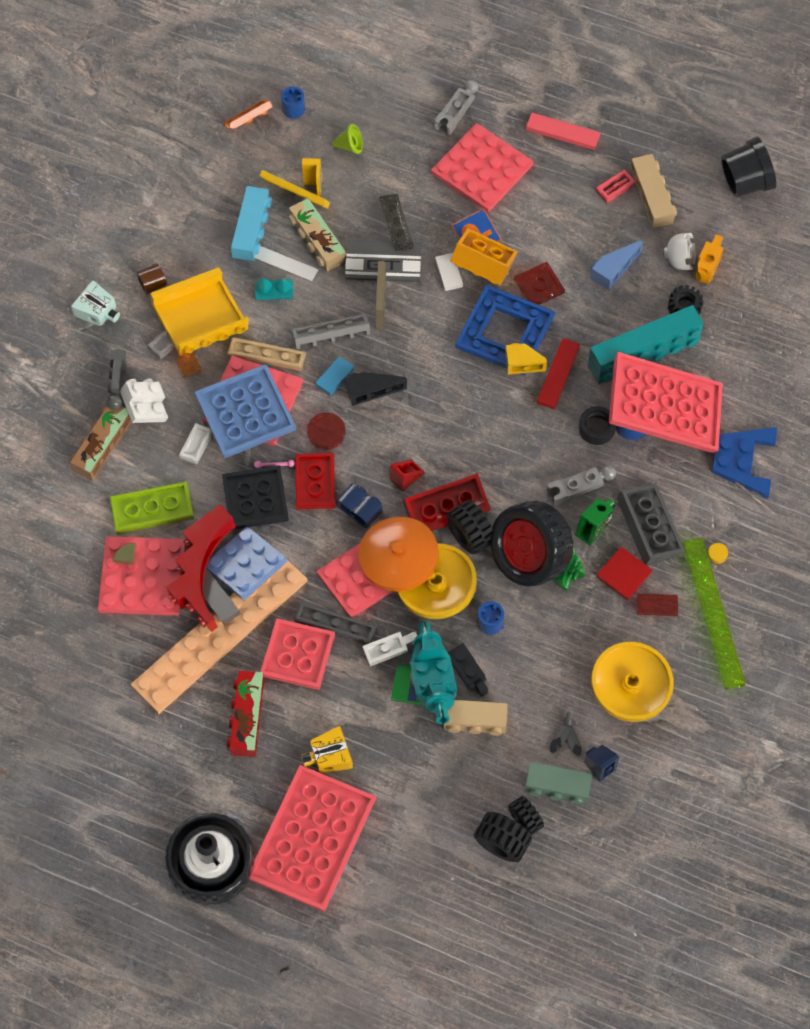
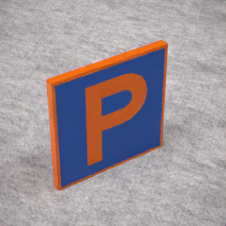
[451,208,502,242]

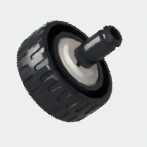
[165,813,255,905]

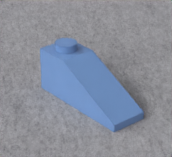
[590,241,643,290]

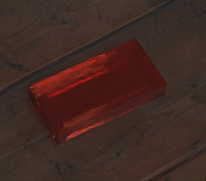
[637,594,678,616]

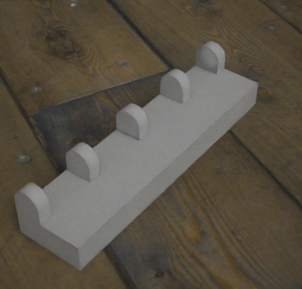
[292,314,371,350]

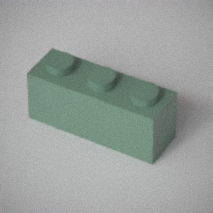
[525,762,592,805]

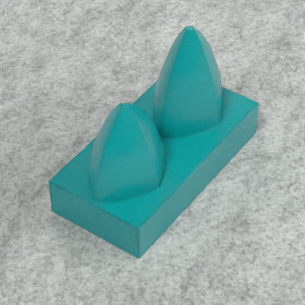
[255,278,293,301]

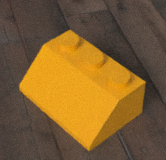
[450,228,518,286]

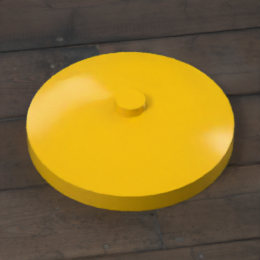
[398,544,477,619]
[591,642,674,722]

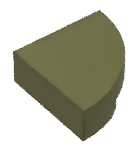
[113,543,136,564]

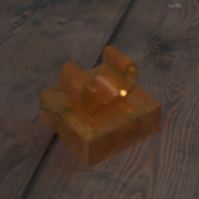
[176,352,201,378]

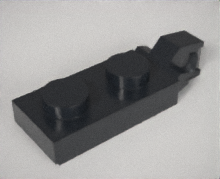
[447,643,488,697]

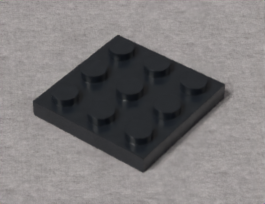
[222,465,289,530]

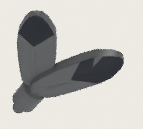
[550,712,581,756]

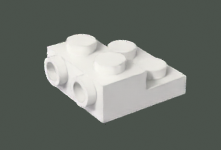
[120,379,168,423]

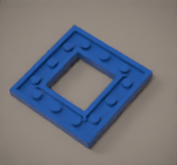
[455,284,555,376]

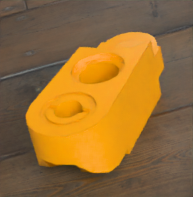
[695,234,724,285]

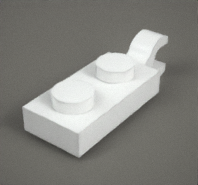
[362,632,417,667]

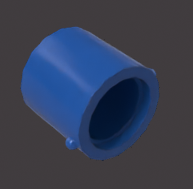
[281,86,305,118]
[477,601,504,635]

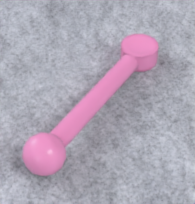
[254,460,295,469]

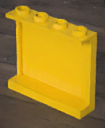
[150,267,249,356]

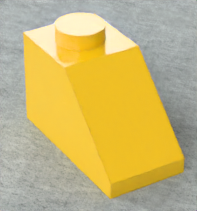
[505,343,547,375]

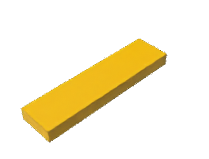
[259,170,330,209]

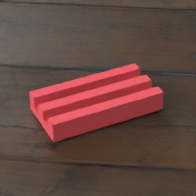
[595,169,636,203]

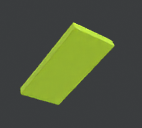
[109,481,194,534]

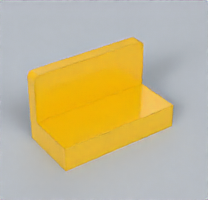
[302,158,322,197]

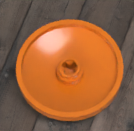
[358,517,439,592]

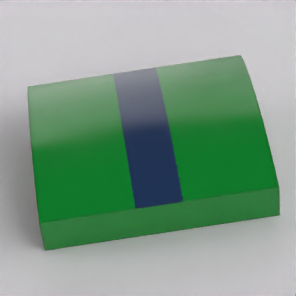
[391,664,425,706]

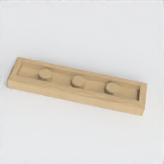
[227,337,306,371]

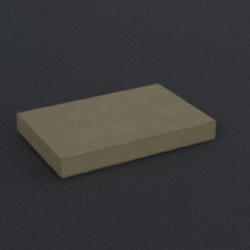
[376,261,386,330]

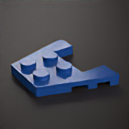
[712,427,777,498]

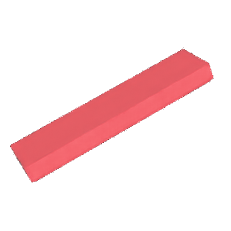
[526,113,601,150]

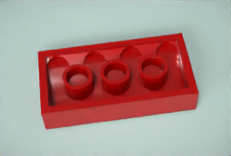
[402,473,491,531]

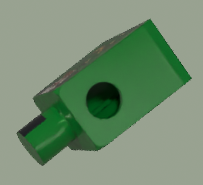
[575,499,615,546]

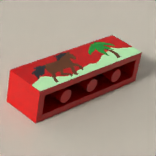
[227,671,265,757]

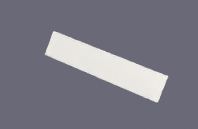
[255,246,319,281]

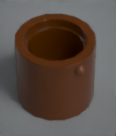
[136,263,167,295]

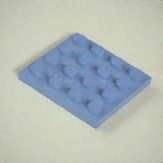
[195,364,296,458]

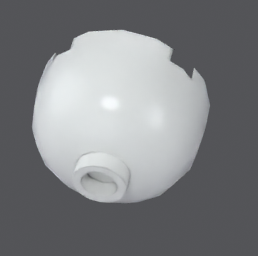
[664,233,696,270]

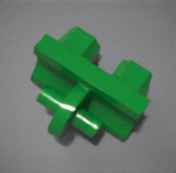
[552,550,586,590]

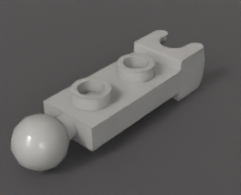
[434,80,478,136]
[546,465,616,506]

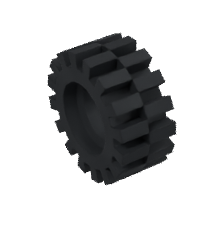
[668,285,703,314]
[508,795,544,836]

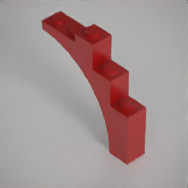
[166,504,236,632]

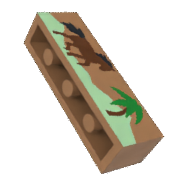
[70,406,132,481]

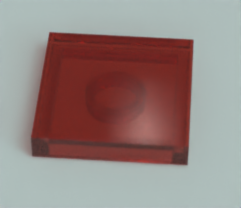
[514,262,565,305]

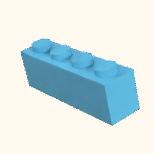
[231,186,272,261]

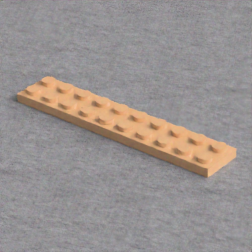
[131,560,307,714]

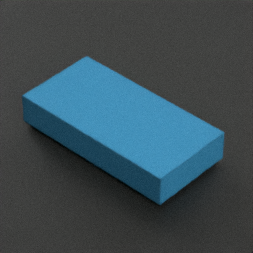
[315,356,354,396]

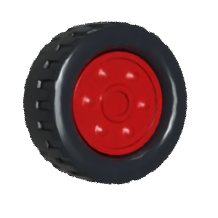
[490,500,573,587]

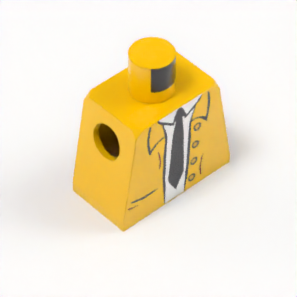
[301,726,353,773]

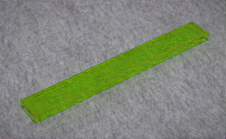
[683,537,746,690]

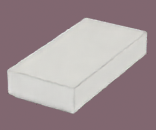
[435,253,463,291]
[179,423,213,464]

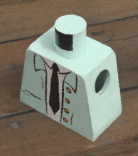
[71,280,120,326]

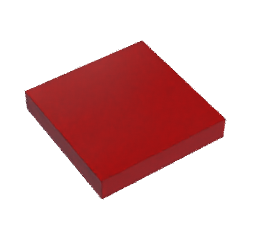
[596,547,653,601]

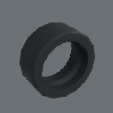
[579,406,616,445]

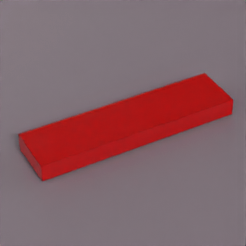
[537,338,580,410]

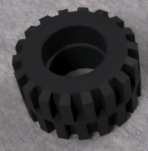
[446,500,493,555]
[473,812,532,863]

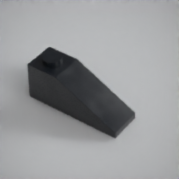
[345,372,407,406]

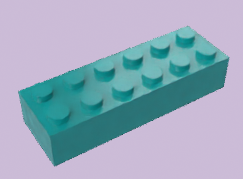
[587,305,704,384]

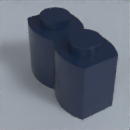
[337,483,382,528]

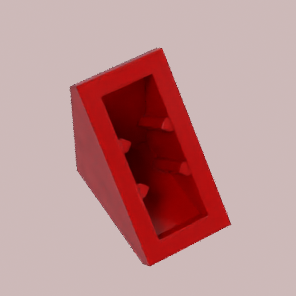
[389,459,425,491]

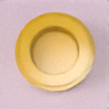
[708,543,728,564]

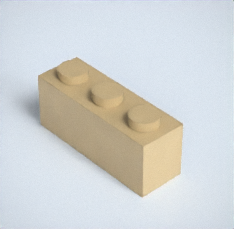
[444,700,508,736]

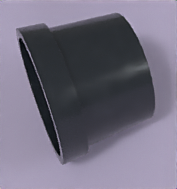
[721,136,777,197]

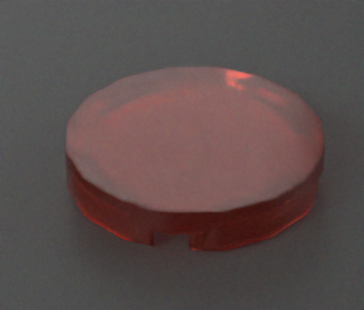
[307,413,346,450]

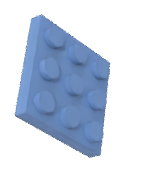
[206,526,287,601]

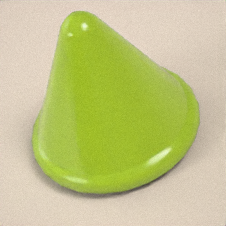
[332,124,363,154]

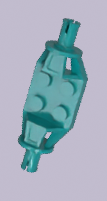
[410,621,457,724]

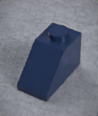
[584,744,619,782]

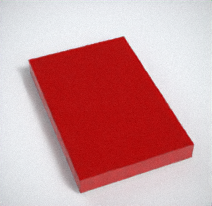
[295,453,335,510]

